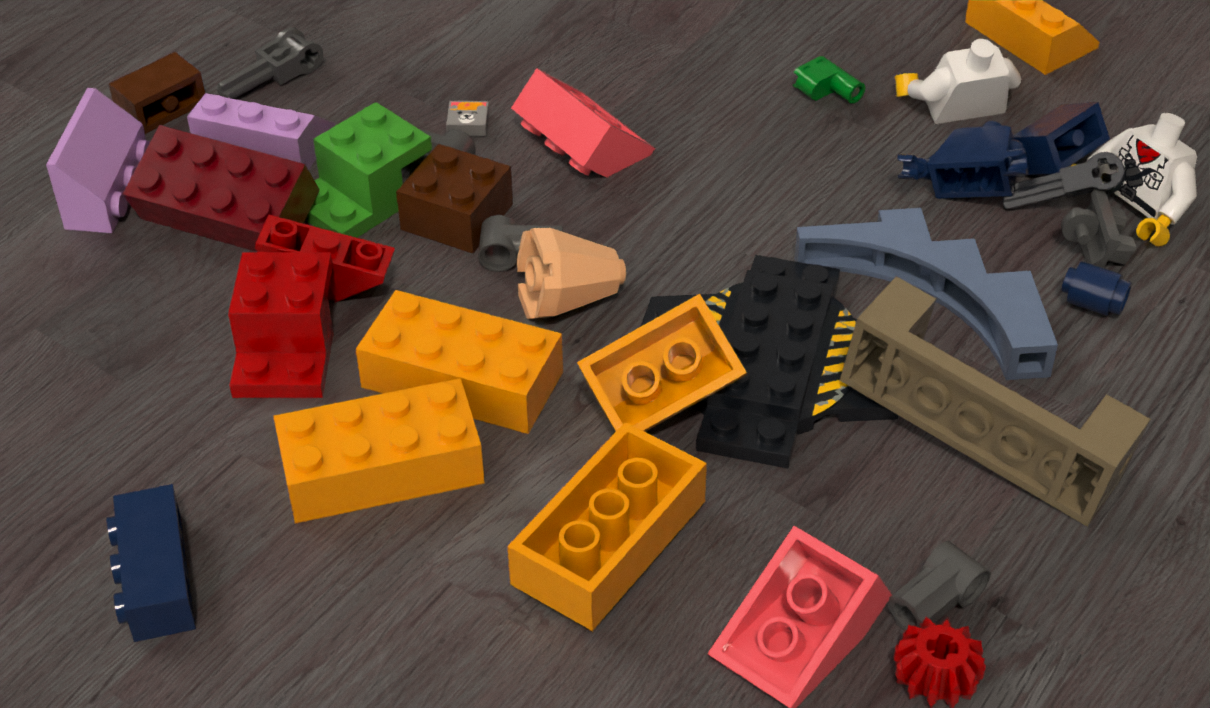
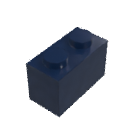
[1013,102,1110,175]

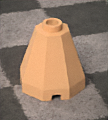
[517,228,626,319]

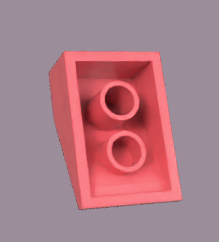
[708,526,892,708]

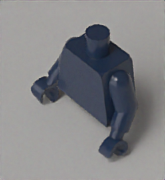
[897,121,1030,198]

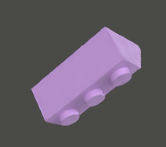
[46,88,150,233]
[187,93,336,170]

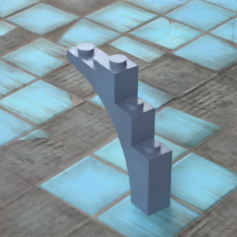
[794,208,1058,380]

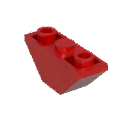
[255,215,395,302]

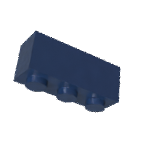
[106,484,196,642]

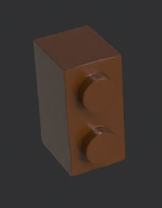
[109,52,205,134]

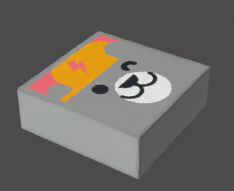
[446,101,489,137]

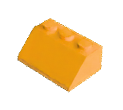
[965,0,1100,75]
[577,294,747,432]

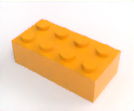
[356,290,563,434]
[273,378,485,524]
[507,422,707,631]

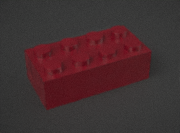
[123,125,320,252]

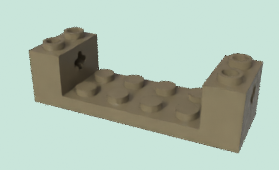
[840,276,1151,527]

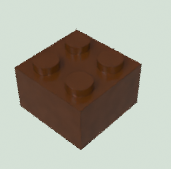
[396,144,513,254]

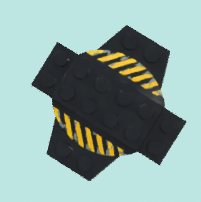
[640,255,898,469]

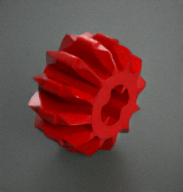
[894,616,986,708]

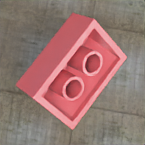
[511,68,655,178]

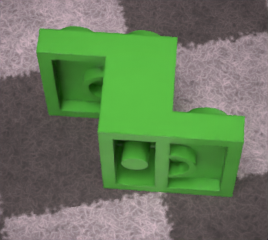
[305,102,432,238]

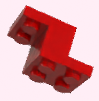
[228,252,334,398]

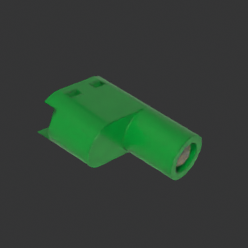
[793,56,866,104]

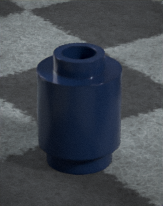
[1061,261,1132,316]

